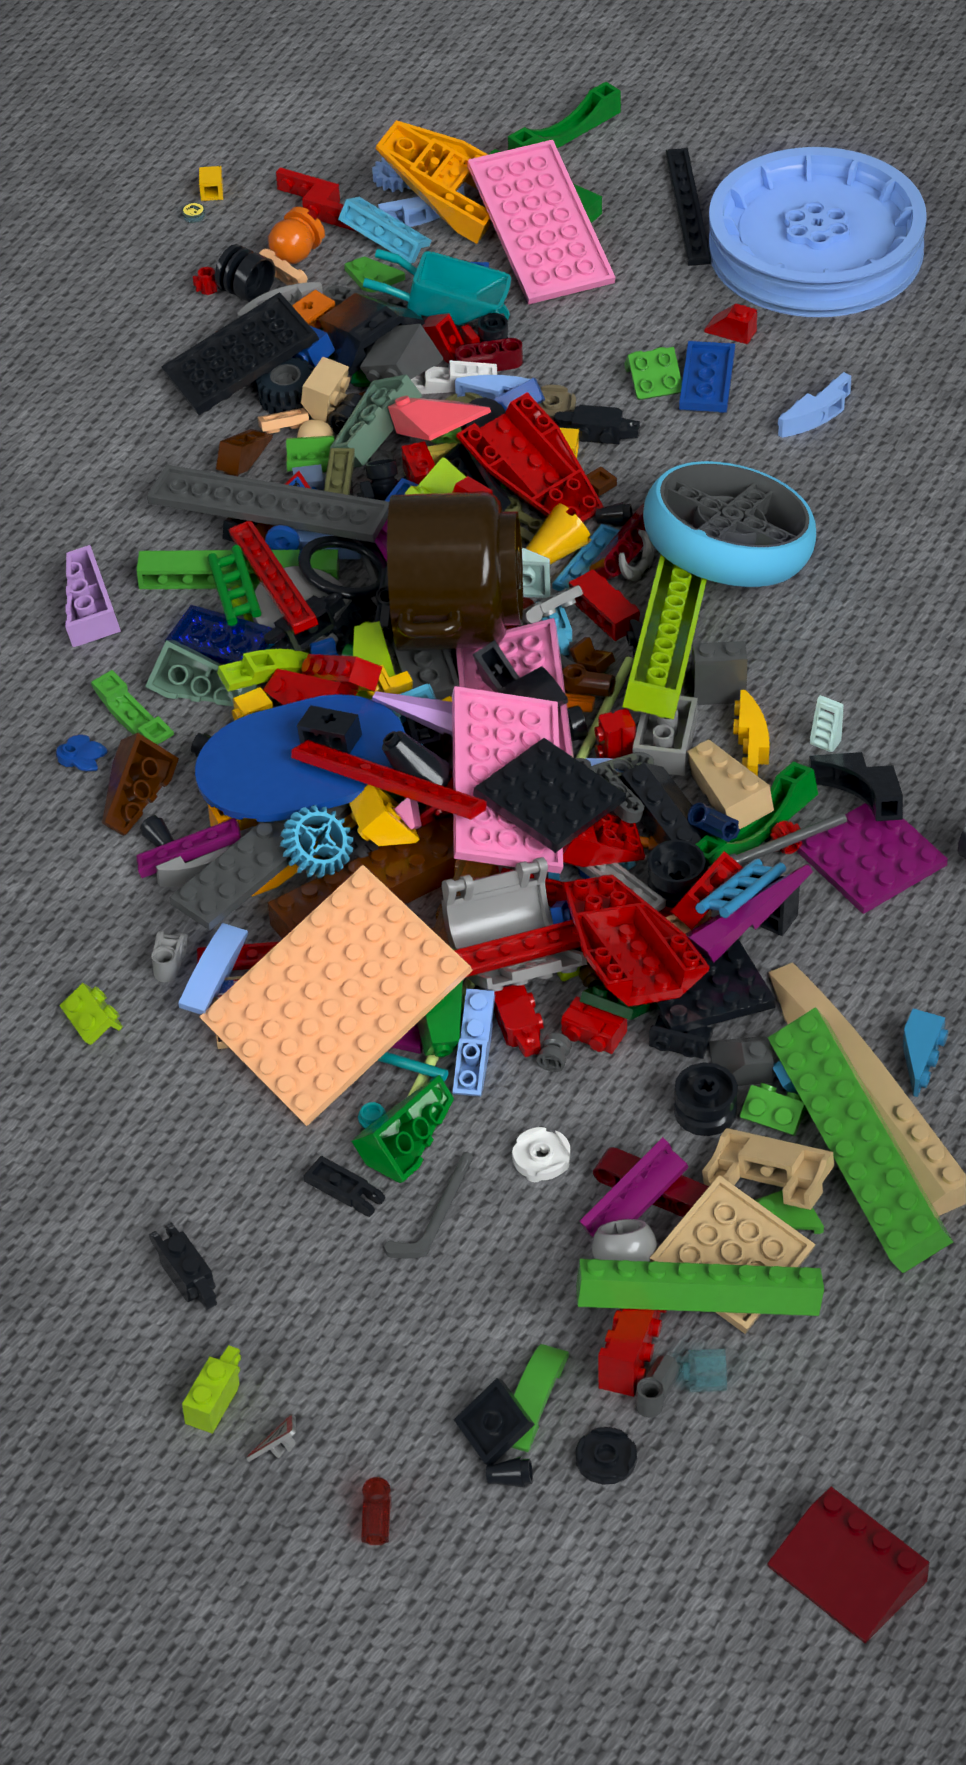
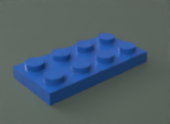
[679,341,735,413]

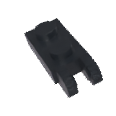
[303,1156,386,1217]

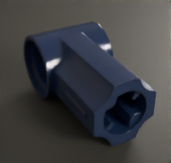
[688,802,740,842]

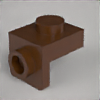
[570,637,615,673]

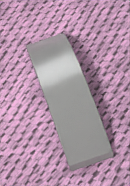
[237,282,323,318]
[156,826,254,887]

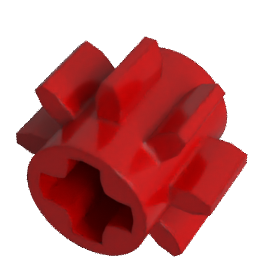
[193,267,217,295]
[769,821,802,854]

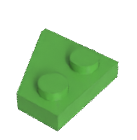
[344,256,405,293]

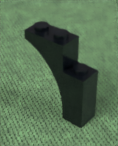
[809,752,903,821]

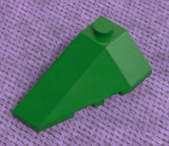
[351,1075,454,1183]

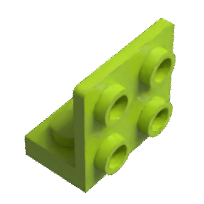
[405,457,466,495]

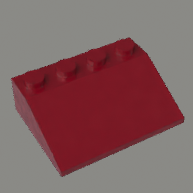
[767,1486,930,1643]

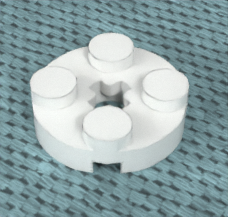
[512,1127,571,1182]

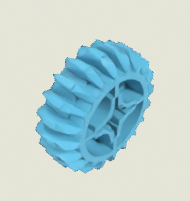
[280,805,353,879]

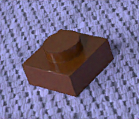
[586,466,617,496]

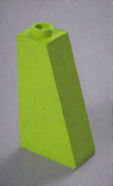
[353,621,400,700]

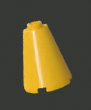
[525,503,592,565]

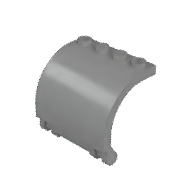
[441,857,587,992]

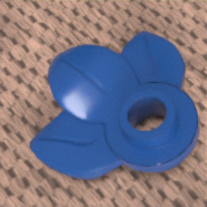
[56,735,108,771]

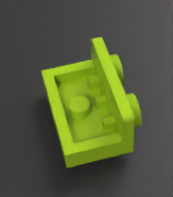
[59,983,123,1045]

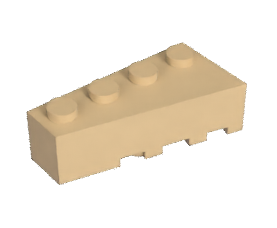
[687,740,774,829]

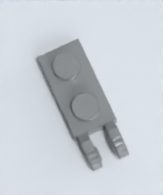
[519,585,583,626]

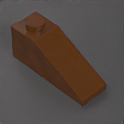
[216,429,273,476]

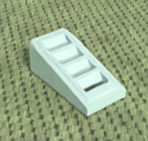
[810,695,844,752]

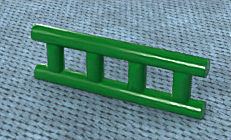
[207,545,262,626]

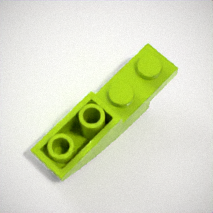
[217,649,309,692]

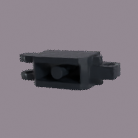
[554,405,640,445]
[263,592,346,651]
[149,1222,217,1310]

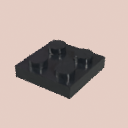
[454,1378,535,1465]

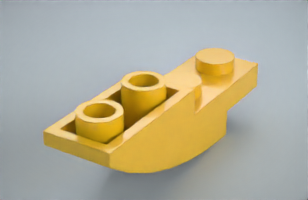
[733,690,770,776]

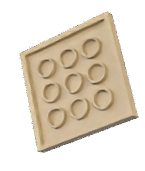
[650,1175,816,1334]

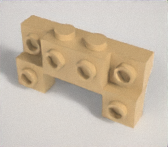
[702,1128,834,1210]

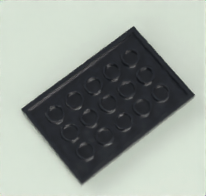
[161,292,319,415]

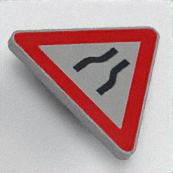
[246,1414,296,1462]

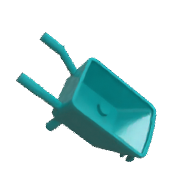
[362,248,511,325]

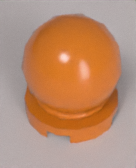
[268,206,325,264]

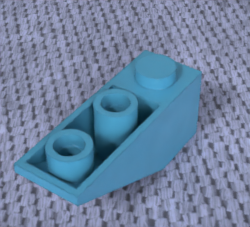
[903,1008,948,1097]

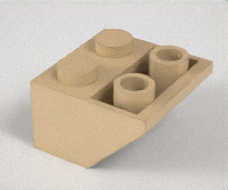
[301,357,350,424]

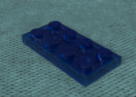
[165,605,273,664]

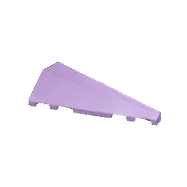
[372,691,453,736]

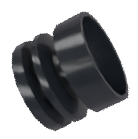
[214,244,275,302]
[648,839,706,908]

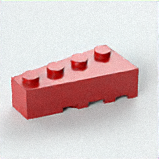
[598,1308,667,1397]

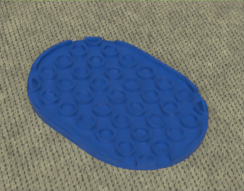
[195,694,405,822]

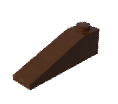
[102,733,179,836]

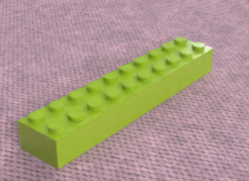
[622,555,707,719]

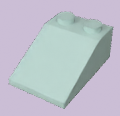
[522,547,551,598]

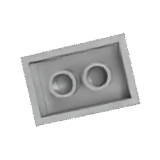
[633,696,698,776]

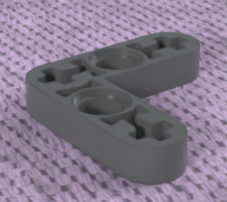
[590,752,654,823]

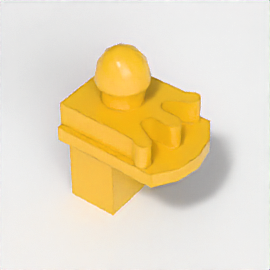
[367,665,413,696]

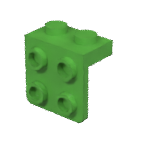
[624,347,682,400]

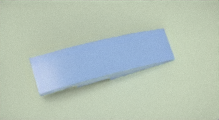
[178,923,248,1015]

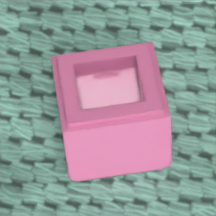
[395,798,421,829]

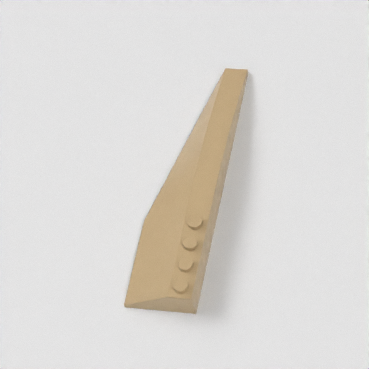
[768,962,966,1216]

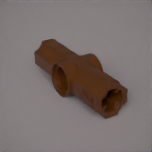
[562,664,616,697]

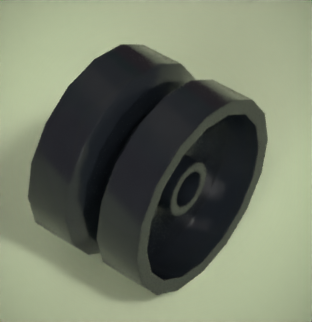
[674,1062,738,1136]

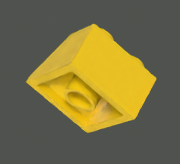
[349,785,420,846]

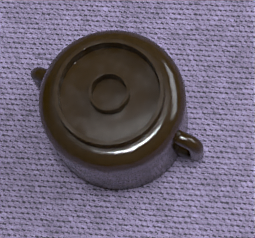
[387,491,523,651]

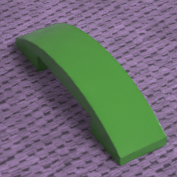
[91,670,174,745]
[511,1344,569,1452]

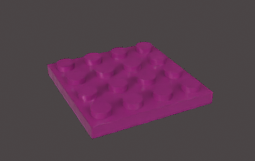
[797,803,948,914]

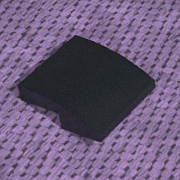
[497,666,568,708]

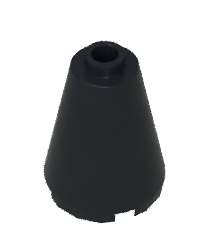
[382,731,453,804]

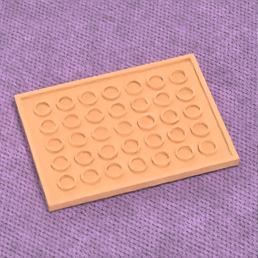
[199,865,473,1126]

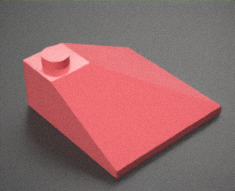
[388,396,491,441]

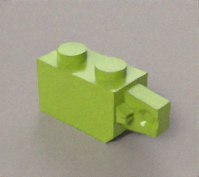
[182,1345,241,1434]

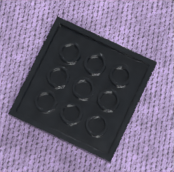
[473,738,626,853]
[652,939,776,1032]

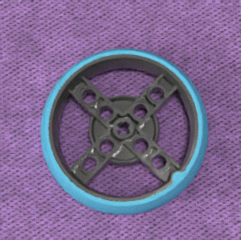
[643,461,816,587]

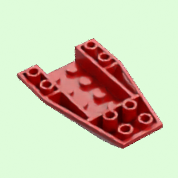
[456,392,604,523]
[563,875,710,1007]

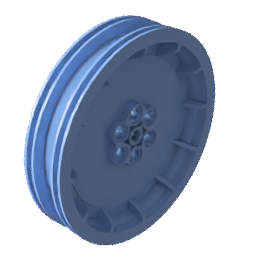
[708,147,926,317]

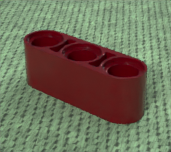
[455,338,523,371]

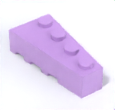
[65,545,121,647]

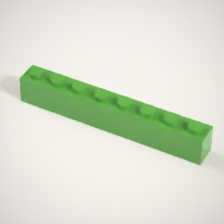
[137,549,340,589]
[576,1259,824,1316]

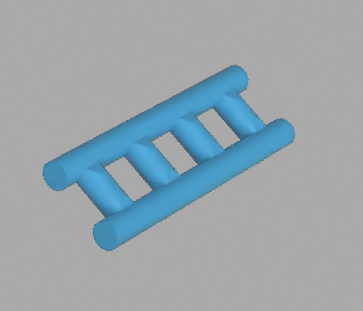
[695,859,786,918]

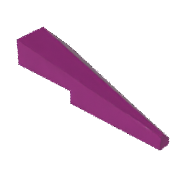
[685,864,813,963]

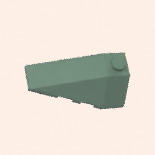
[145,640,258,707]

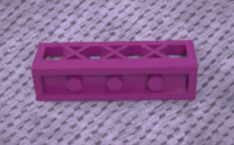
[580,1137,689,1238]

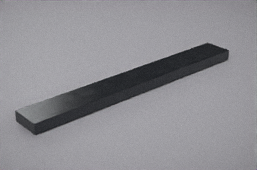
[666,148,711,266]

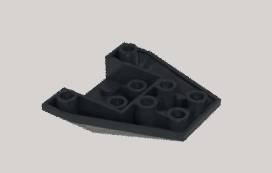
[318,293,425,376]

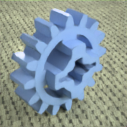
[372,157,411,192]

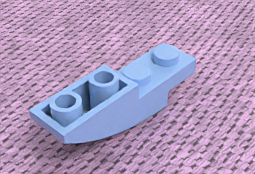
[378,183,465,227]
[778,372,851,438]
[452,988,495,1097]

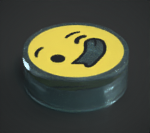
[182,202,205,223]

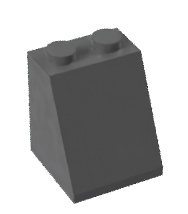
[360,324,443,382]
[690,641,748,705]

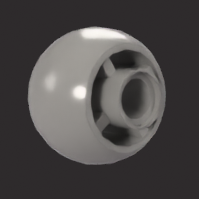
[592,1219,657,1262]

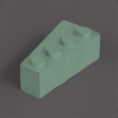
[330,374,422,467]

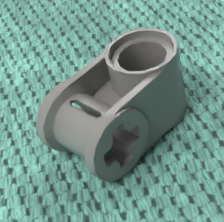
[151,931,187,982]

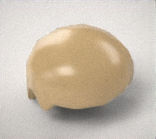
[297,419,334,438]

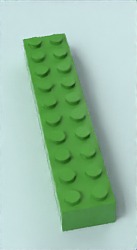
[768,1007,953,1273]

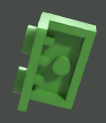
[286,436,334,472]
[740,1083,808,1136]

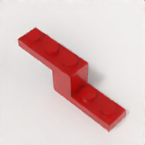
[276,167,358,232]

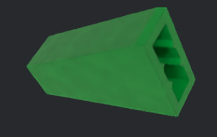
[417,949,463,1057]

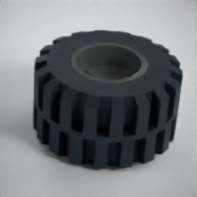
[256,357,314,414]

